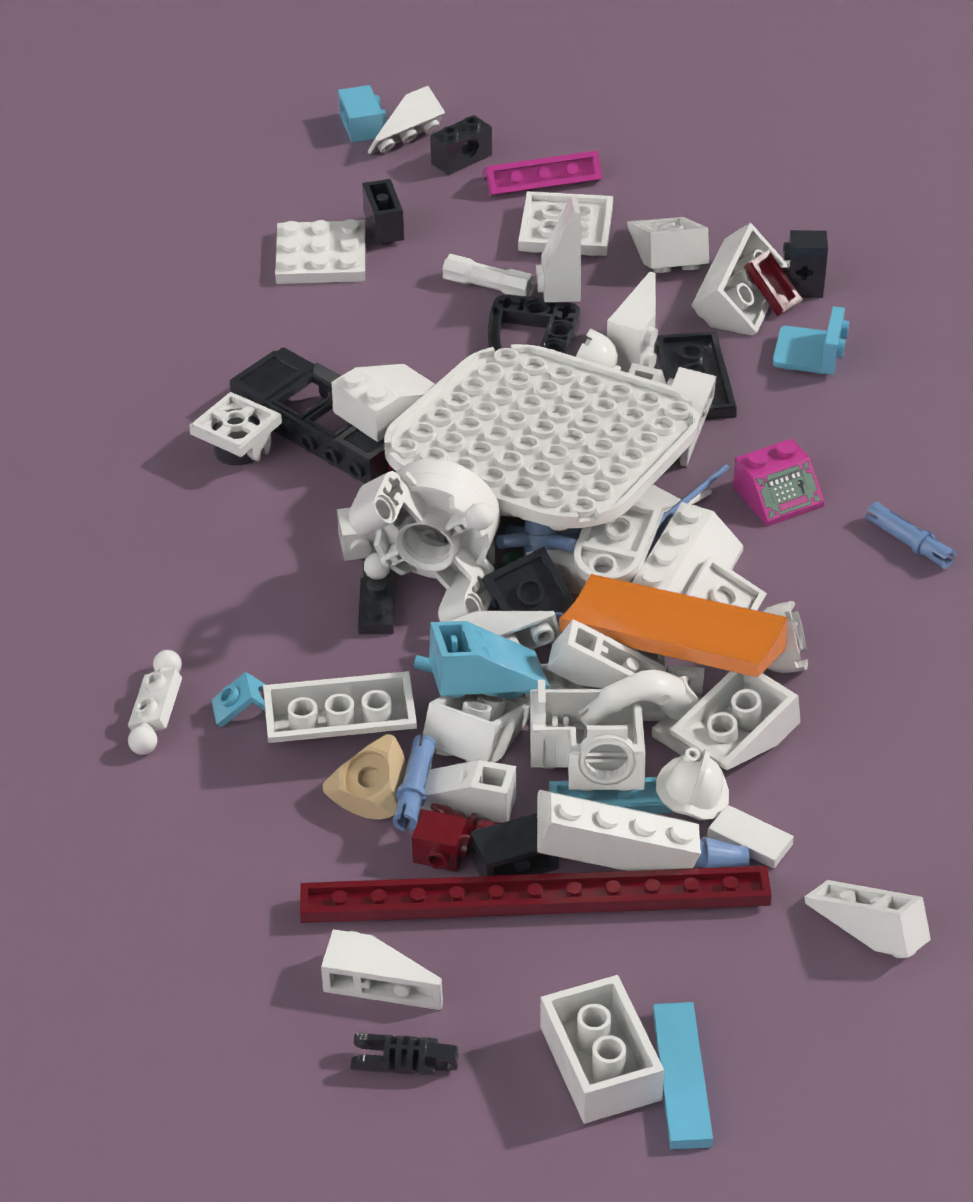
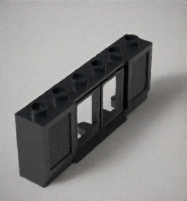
[230,347,388,484]

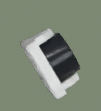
[189,392,282,465]

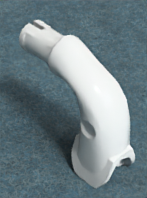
[578,669,700,727]

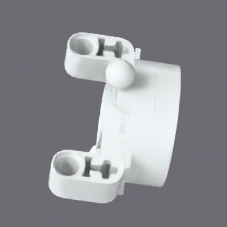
[348,459,500,622]

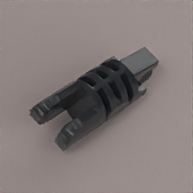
[350,1033,459,1075]

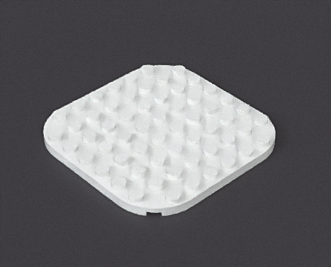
[384,344,700,531]

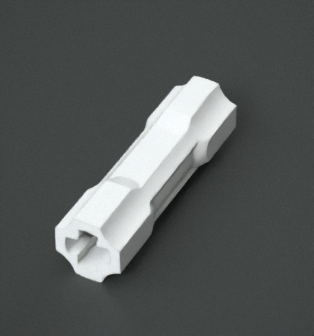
[442,254,535,297]

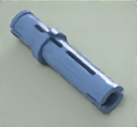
[866,502,957,569]
[393,735,436,831]

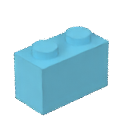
[338,85,387,143]

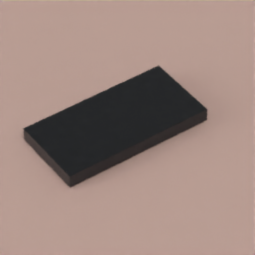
[655,331,737,420]

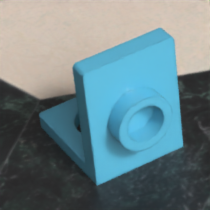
[211,672,266,727]

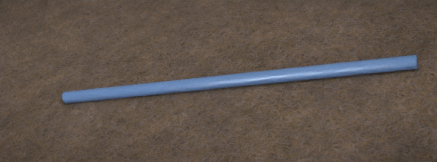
[659,464,730,527]

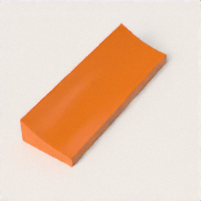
[559,574,788,677]

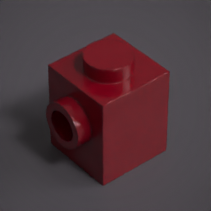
[412,809,471,872]

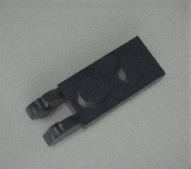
[358,558,396,634]

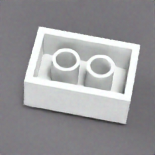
[540,975,664,1124]

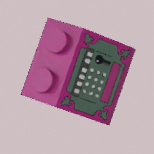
[733,438,825,526]

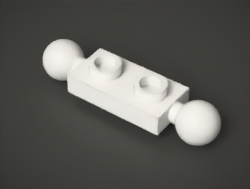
[128,650,182,755]

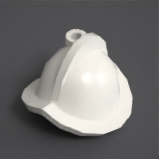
[656,747,729,820]

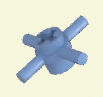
[496,520,582,555]

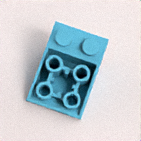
[429,621,549,698]

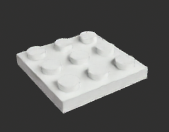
[518,191,613,257]
[275,219,365,284]

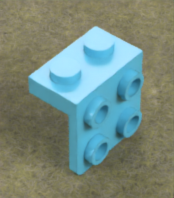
[773,306,850,375]

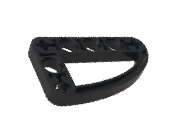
[488,294,580,355]

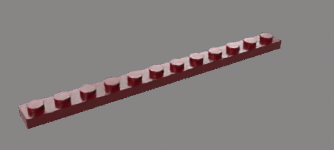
[300,866,772,923]

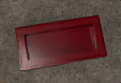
[744,250,803,317]

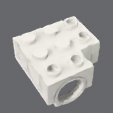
[530,680,645,791]

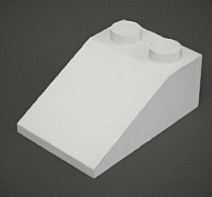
[536,196,581,302]
[627,217,709,273]
[607,272,658,373]
[331,364,435,442]
[670,671,800,770]
[421,694,530,763]

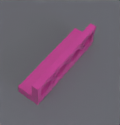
[481,150,602,196]

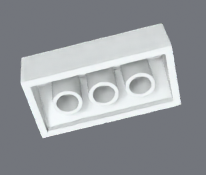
[691,222,787,336]
[632,502,743,594]
[263,671,417,743]
[537,790,701,871]

